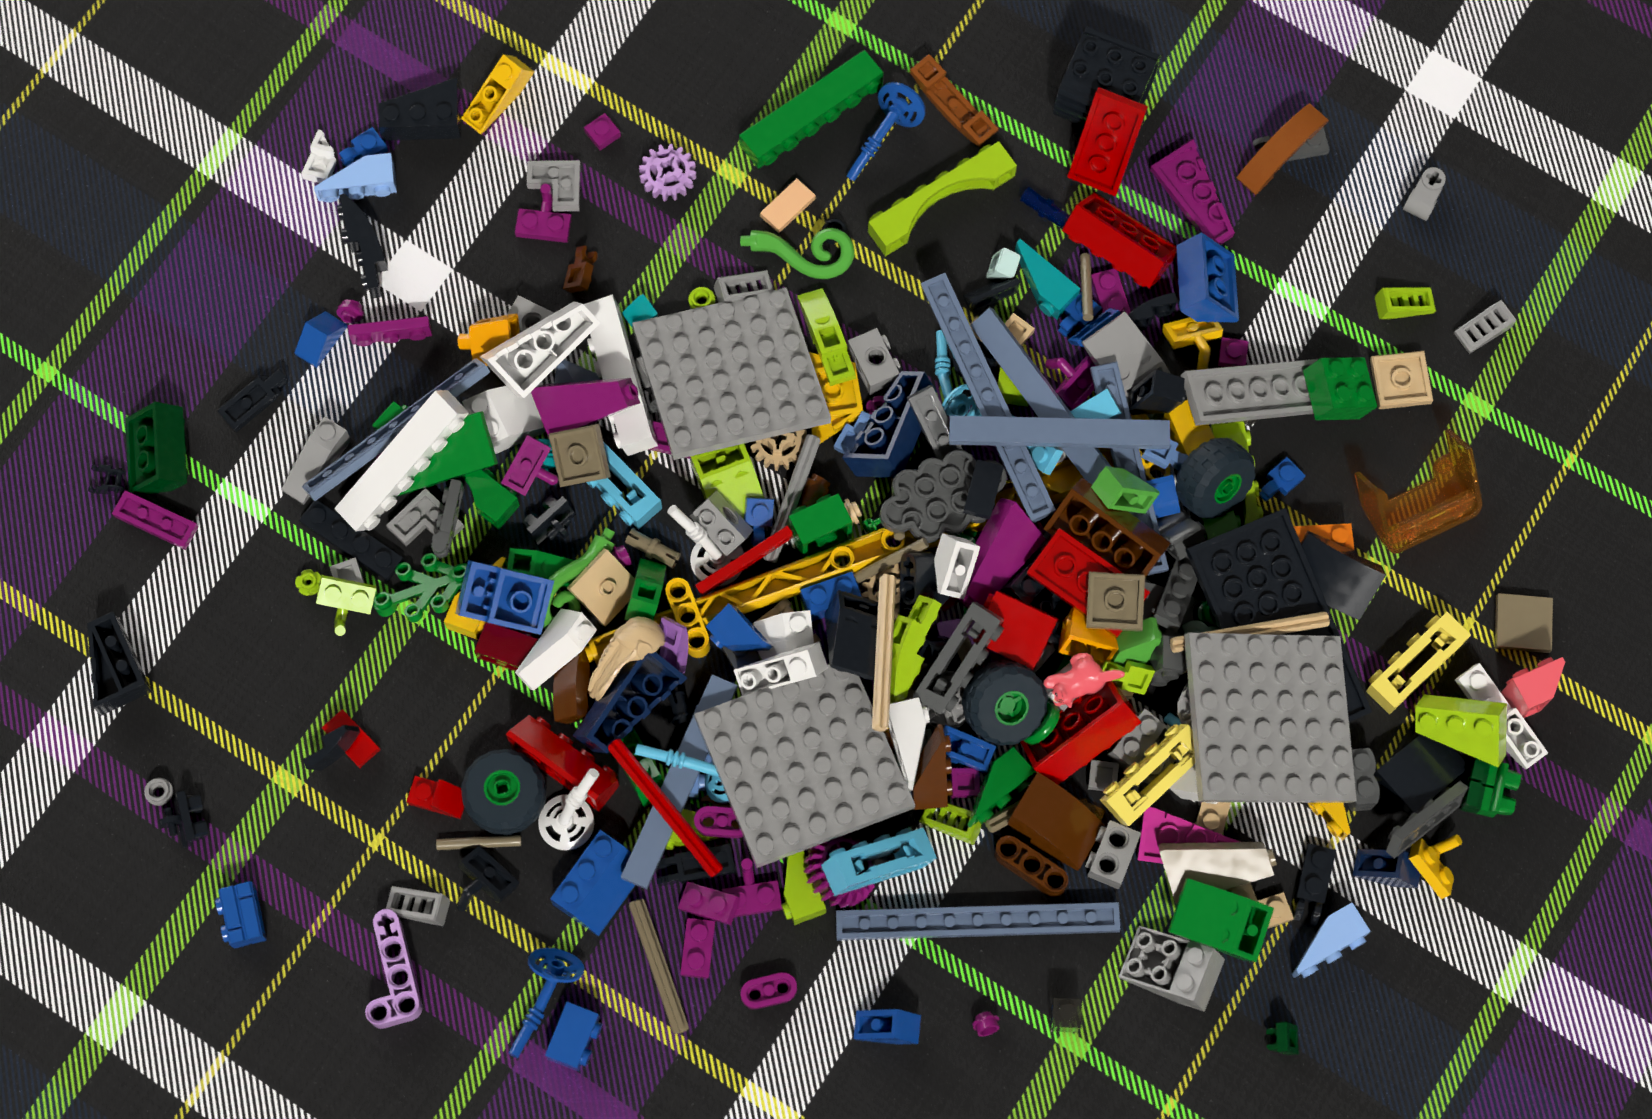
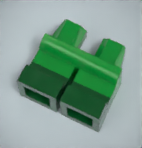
[1460,757,1522,817]

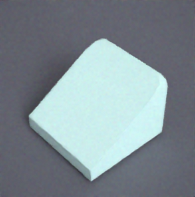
[986,248,1020,279]

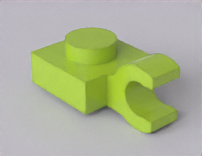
[1102,660,1155,695]

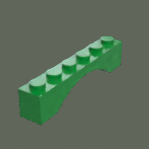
[372,401,520,530]

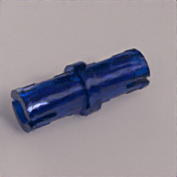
[1020,187,1070,229]

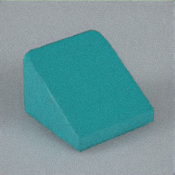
[622,294,658,329]

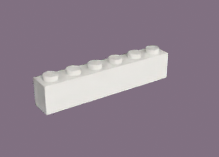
[583,295,658,456]
[334,390,469,531]

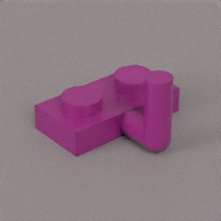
[515,184,572,243]
[1045,355,1095,411]
[501,435,558,496]
[722,858,782,917]

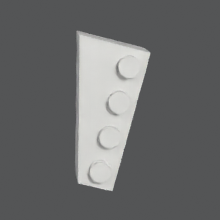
[480,301,600,399]

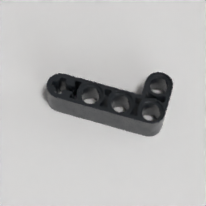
[899,551,949,663]

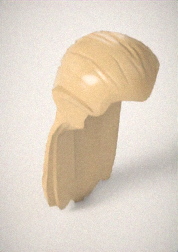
[588,616,665,701]

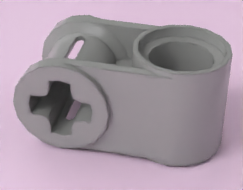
[1403,167,1446,221]

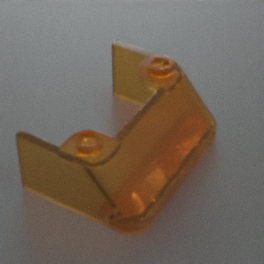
[1354,429,1482,553]

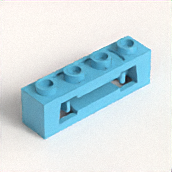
[586,425,662,530]
[821,827,937,896]

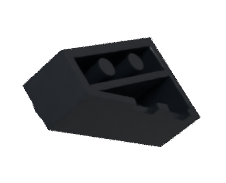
[378,77,461,141]
[87,612,152,716]

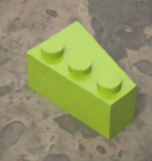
[1415,694,1507,767]

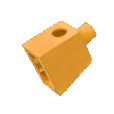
[458,313,520,366]
[1058,607,1118,665]

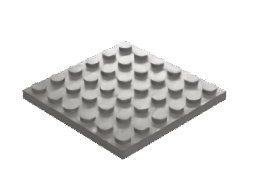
[632,287,831,460]
[1184,633,1357,803]
[694,664,915,868]

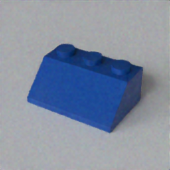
[1176,232,1239,322]
[550,830,635,937]

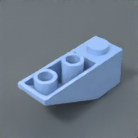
[314,153,397,202]
[1292,903,1371,978]

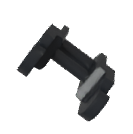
[88,465,126,495]

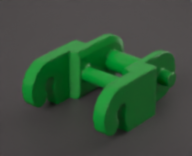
[861,517,881,533]

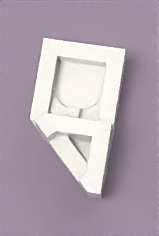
[302,130,336,183]

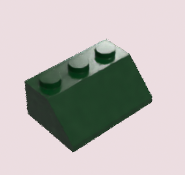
[125,402,188,495]

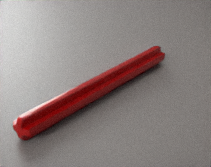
[608,738,723,877]

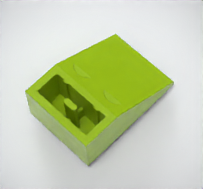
[690,444,765,527]

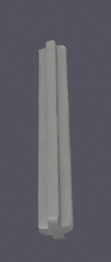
[763,434,820,563]

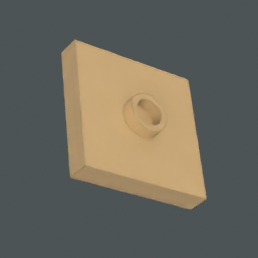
[1370,351,1433,409]
[567,549,635,627]

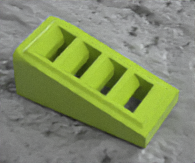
[1375,287,1436,319]
[919,803,981,845]

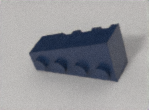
[842,371,937,478]
[573,652,687,753]

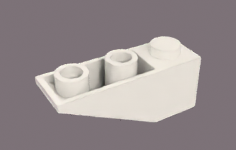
[734,642,828,696]

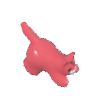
[1043,653,1125,708]

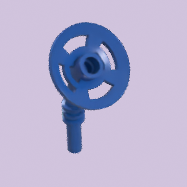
[846,82,925,181]
[508,948,585,1058]

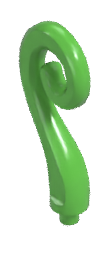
[740,228,855,279]
[543,528,615,629]

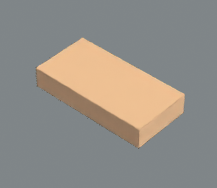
[760,179,816,233]

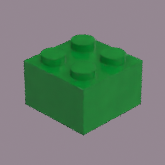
[1303,357,1377,420]
[789,494,853,558]

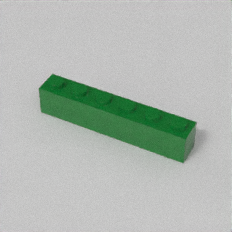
[739,50,883,169]

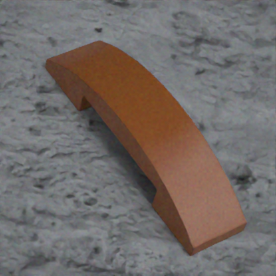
[909,54,999,146]
[1236,103,1329,196]

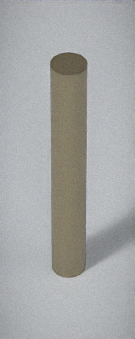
[1080,253,1093,321]
[853,537,929,583]
[436,835,522,850]

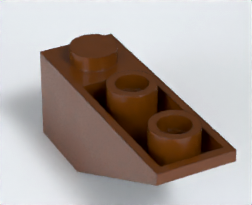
[912,724,952,810]

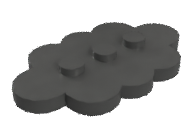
[879,450,1007,543]

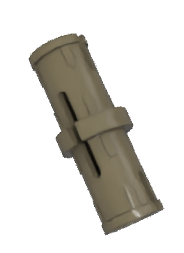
[625,528,681,569]

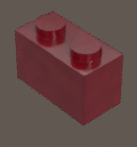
[474,622,538,672]

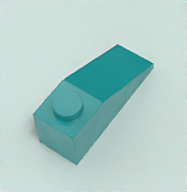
[1015,239,1080,320]

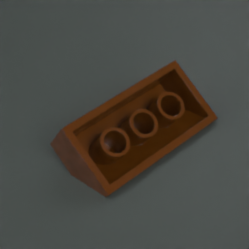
[1044,478,1171,578]

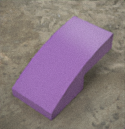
[659,616,688,674]

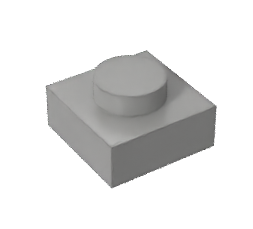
[329,557,365,583]
[1088,760,1119,791]

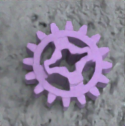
[639,144,696,201]

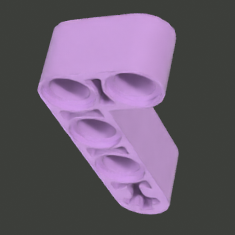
[365,909,422,1029]

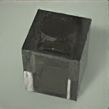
[1050,998,1082,1033]

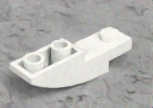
[1455,663,1548,769]

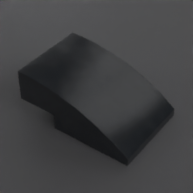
[1301,531,1386,620]
[1373,735,1470,817]

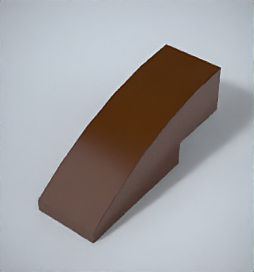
[553,645,591,724]

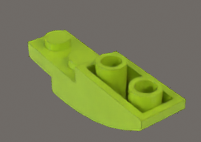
[797,288,856,386]
[890,595,942,704]

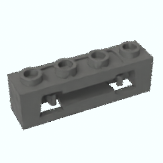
[913,601,1004,715]

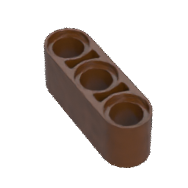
[994,836,1068,897]

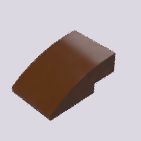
[1007,772,1105,871]

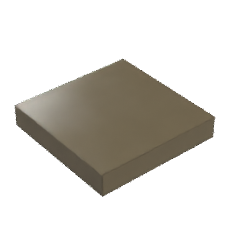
[548,424,611,487]
[1086,572,1145,632]
[1495,593,1553,653]

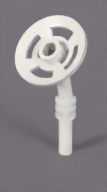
[668,505,744,587]
[538,768,599,850]

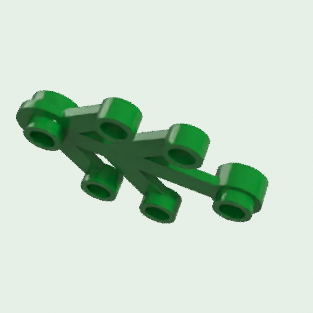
[373,553,467,622]

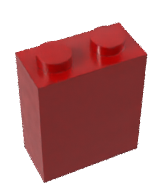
[973,590,1058,670]

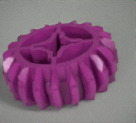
[803,833,875,908]

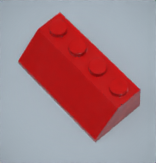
[1062,192,1177,288]
[1021,681,1142,785]
[506,715,619,812]

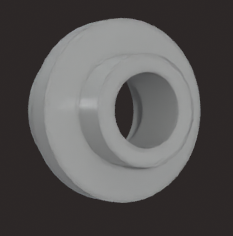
[144,778,173,806]

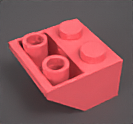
[1501,657,1565,718]

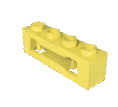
[1366,612,1471,715]
[1100,724,1195,826]

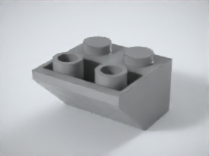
[1105,708,1178,784]

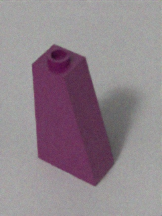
[531,378,640,438]
[957,498,1046,608]

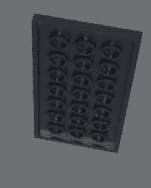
[1185,508,1372,722]

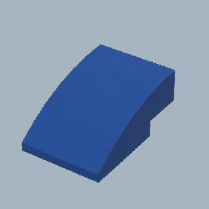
[455,560,554,635]

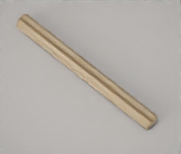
[872,574,896,732]
[1170,612,1330,653]

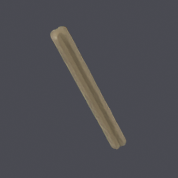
[629,899,689,1034]

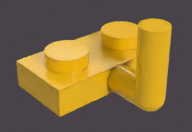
[1162,317,1223,370]
[1409,835,1462,899]

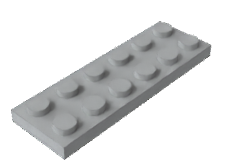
[1180,359,1318,426]

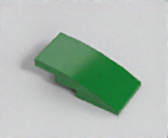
[398,411,498,496]

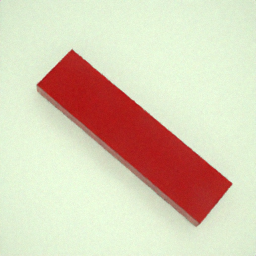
[695,525,793,596]

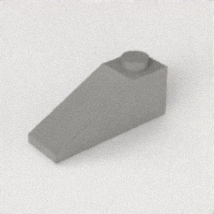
[281,416,351,505]

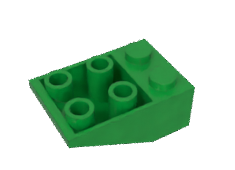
[1168,878,1274,962]

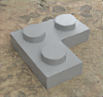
[527,160,581,211]
[386,488,464,546]

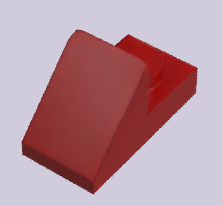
[406,776,464,819]

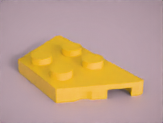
[809,352,863,444]

